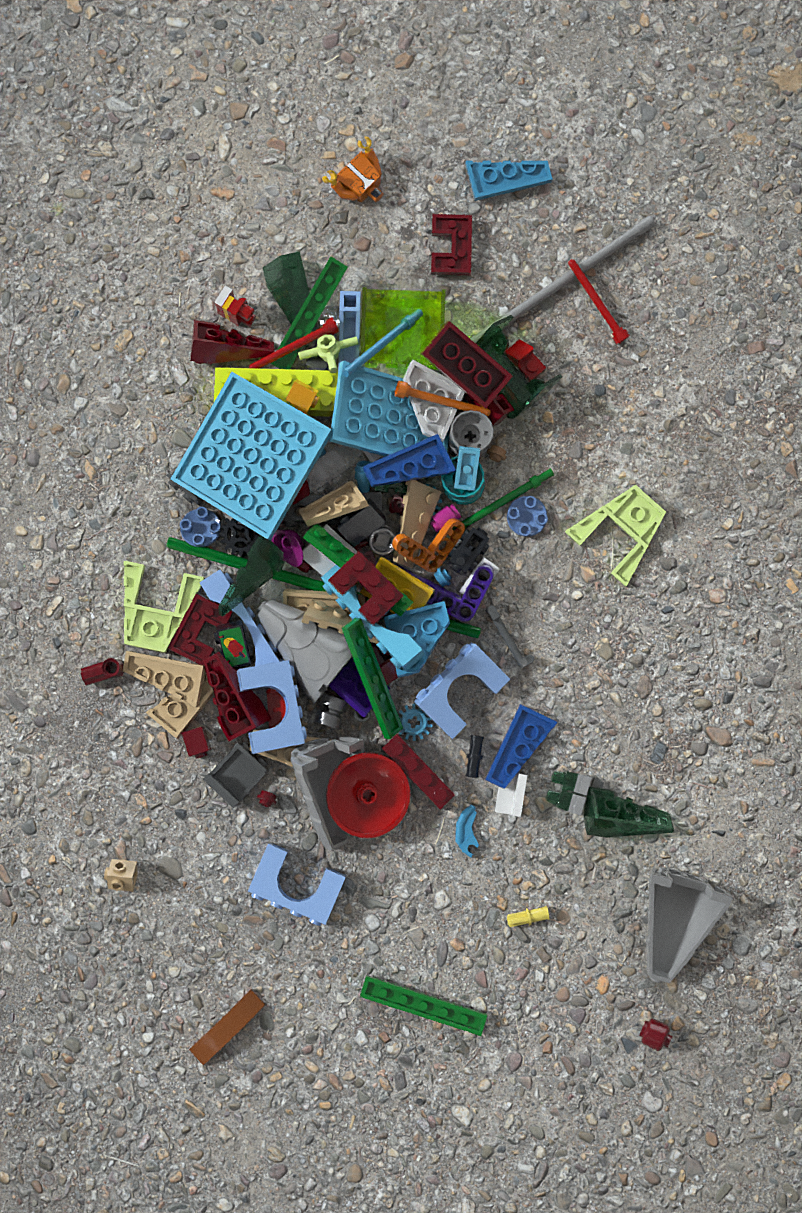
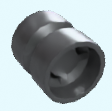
[369,523,396,555]
[314,694,348,730]

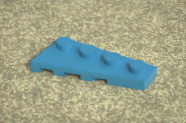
[465,161,553,201]

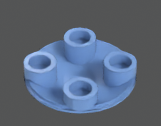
[507,496,548,537]
[180,507,221,547]

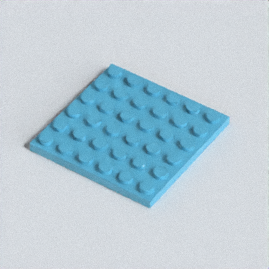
[171,372,333,540]

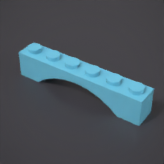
[321,565,424,672]

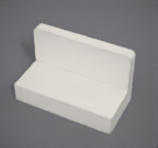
[495,773,527,817]

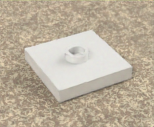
[303,524,357,576]

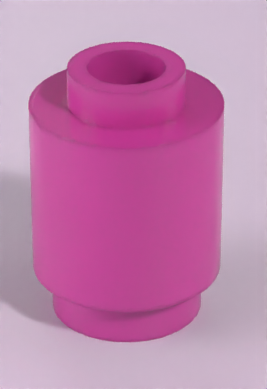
[430,504,461,532]

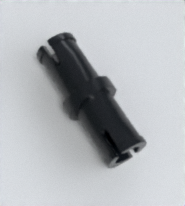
[465,735,484,778]

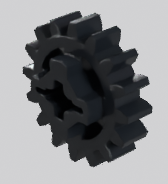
[219,518,263,557]

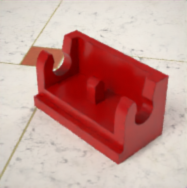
[266,689,286,729]

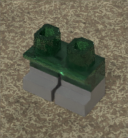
[545,771,592,816]

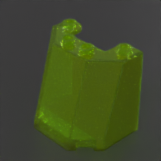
[361,287,446,370]

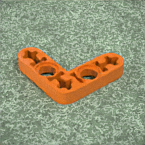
[392,518,465,572]

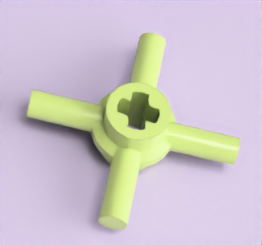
[298,324,359,373]

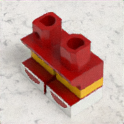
[214,285,256,327]

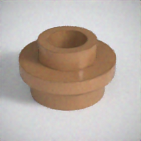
[487,445,507,462]

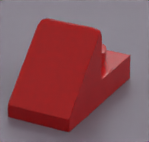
[504,339,546,383]

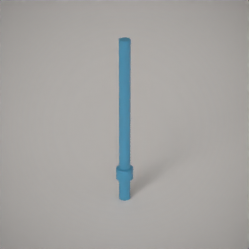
[342,309,423,377]

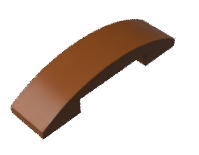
[189,989,265,1065]

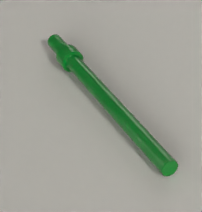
[448,468,554,537]

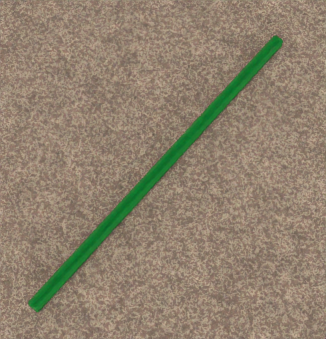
[166,537,481,639]

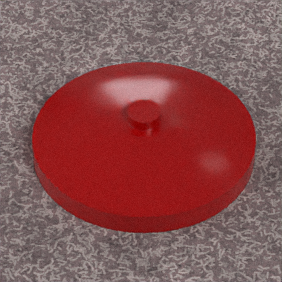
[326,752,410,838]

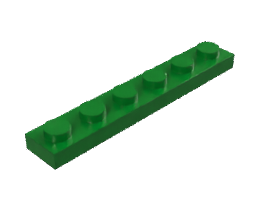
[270,256,348,369]
[303,524,413,617]
[341,618,403,739]
[360,975,488,1036]

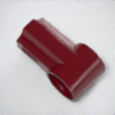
[81,658,124,686]

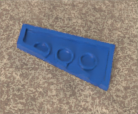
[363,434,456,487]
[485,704,558,789]

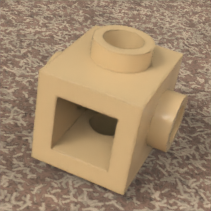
[104,859,138,892]

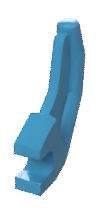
[455,805,479,857]

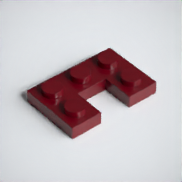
[431,214,472,276]
[328,551,404,626]
[168,594,234,665]

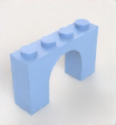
[414,642,510,739]
[237,660,307,754]
[248,842,346,926]

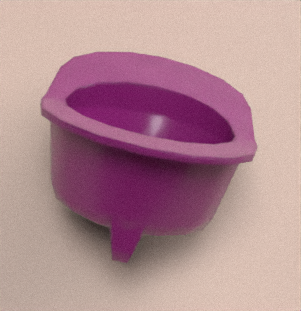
[268,529,304,567]

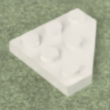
[403,360,465,442]

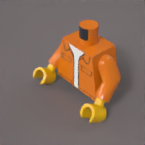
[322,137,383,202]

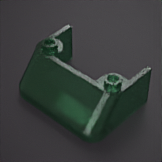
[476,315,563,419]

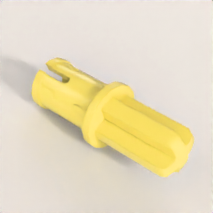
[507,906,550,927]

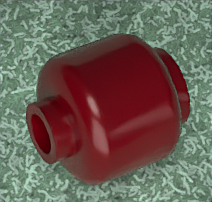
[639,1018,672,1051]

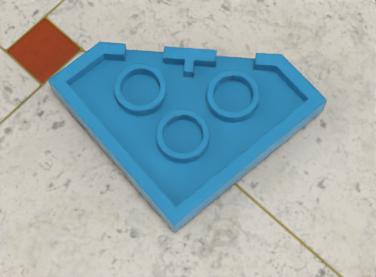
[384,601,450,678]

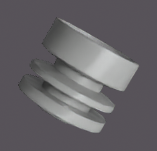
[448,410,494,459]

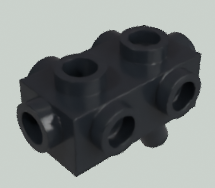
[448,527,490,574]

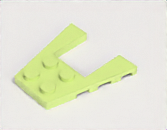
[565,485,666,587]
[124,561,205,653]

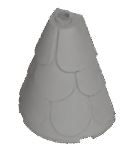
[257,599,352,704]
[291,737,364,850]
[646,867,733,983]

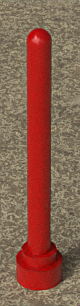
[568,259,630,345]
[249,317,340,369]

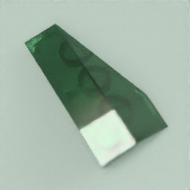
[262,251,318,332]
[218,535,285,617]
[584,787,674,838]

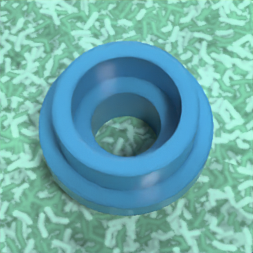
[434,567,452,587]

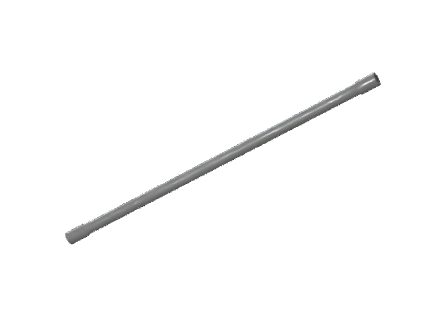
[428,216,655,373]

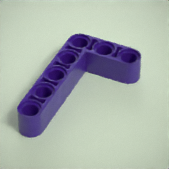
[393,563,494,622]

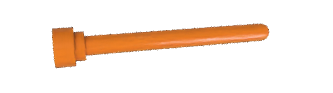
[395,380,491,417]

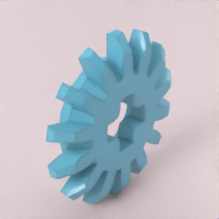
[399,704,432,741]

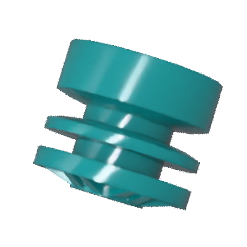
[441,456,485,505]

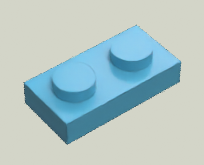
[454,446,480,491]

